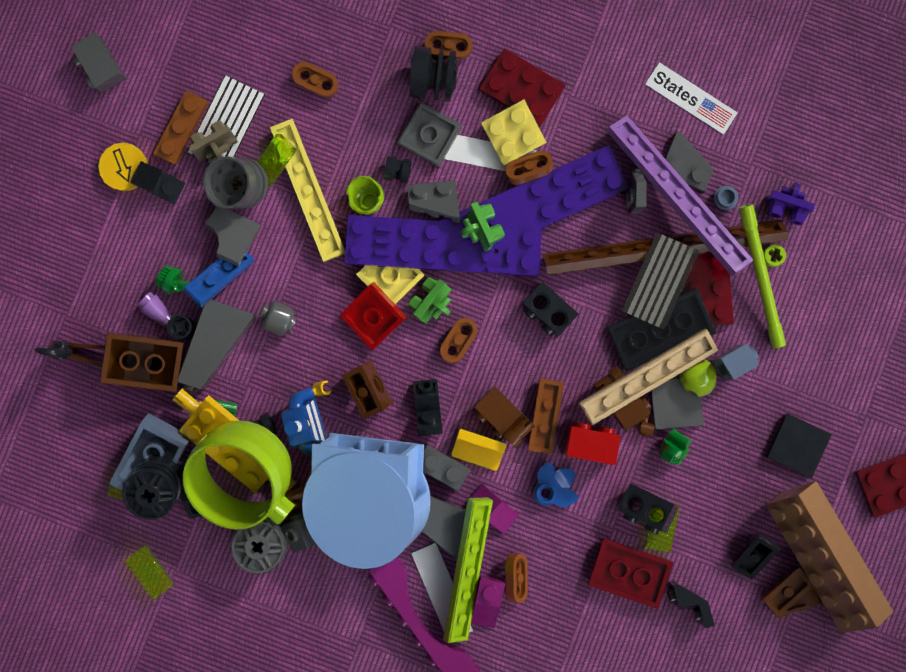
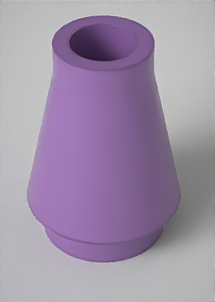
[137,292,172,327]

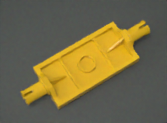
[172,388,296,493]

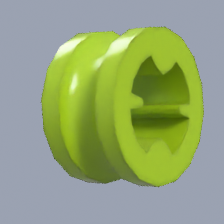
[763,245,786,267]

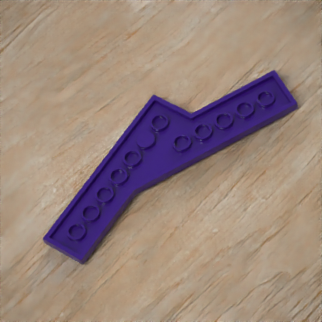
[345,145,629,277]

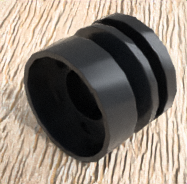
[409,46,458,102]
[122,456,184,520]

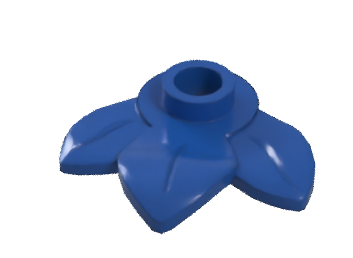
[533,462,579,507]

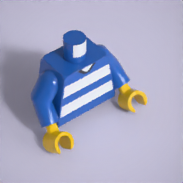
[281,381,331,457]

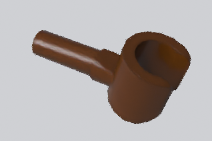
[638,402,655,437]

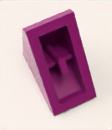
[467,484,519,534]

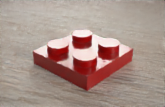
[339,282,407,351]

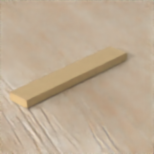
[579,329,718,425]

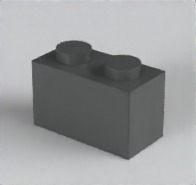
[71,32,126,93]
[423,445,471,491]

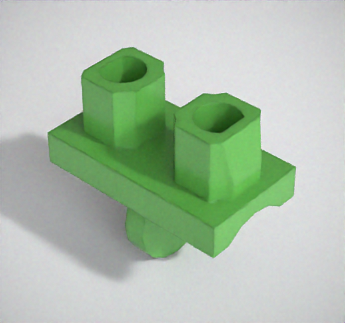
[460,202,505,252]
[408,277,452,324]

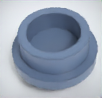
[714,186,738,210]

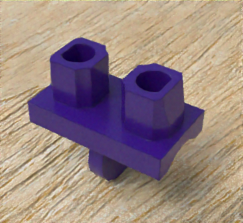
[765,182,815,226]

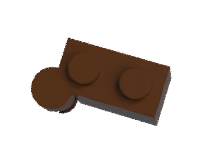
[593,365,651,433]
[474,386,535,448]

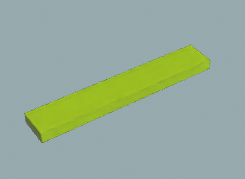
[443,497,493,643]

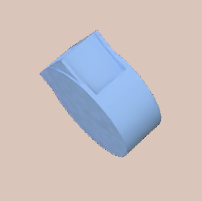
[302,433,431,569]

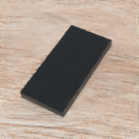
[607,288,717,371]

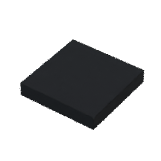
[766,413,832,478]

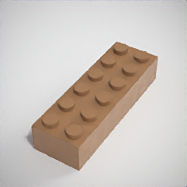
[766,481,894,633]

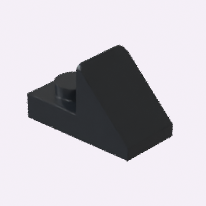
[130,161,185,205]
[731,534,780,580]

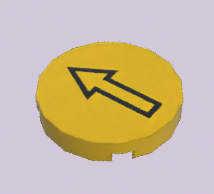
[98,143,148,192]

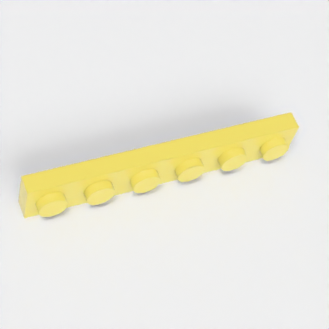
[270,119,346,262]

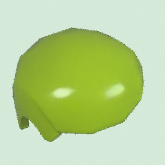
[346,176,384,215]
[679,359,717,397]

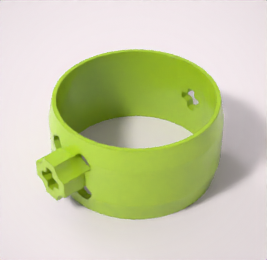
[183,421,295,529]

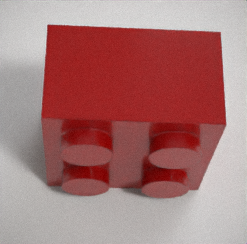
[562,422,621,465]

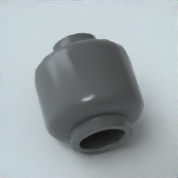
[259,301,297,336]

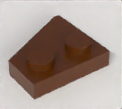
[760,565,824,618]

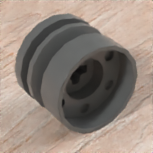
[203,156,268,209]
[231,518,289,574]

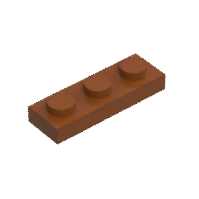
[153,90,209,166]
[528,378,564,454]

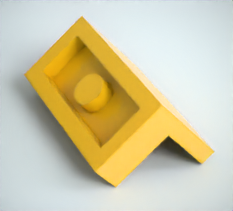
[451,428,507,471]

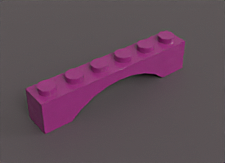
[368,557,480,672]

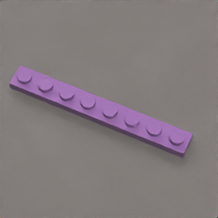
[607,116,753,277]

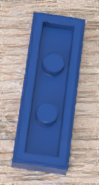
[183,252,254,308]

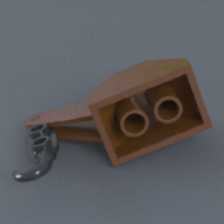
[34,332,183,392]

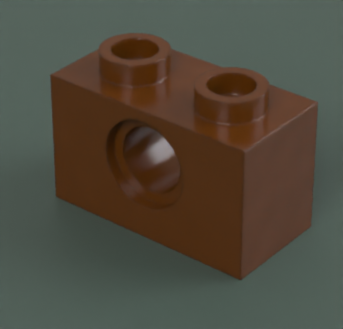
[342,360,393,419]

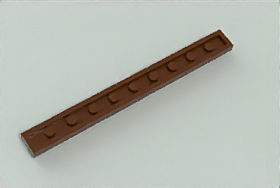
[543,220,788,275]

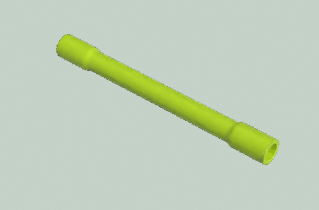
[738,204,786,348]

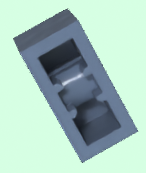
[711,343,760,381]

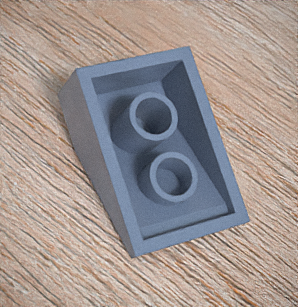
[109,413,190,495]

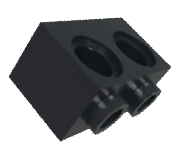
[522,281,579,337]
[617,483,679,535]

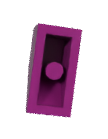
[471,574,505,628]

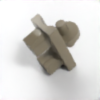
[189,120,238,163]

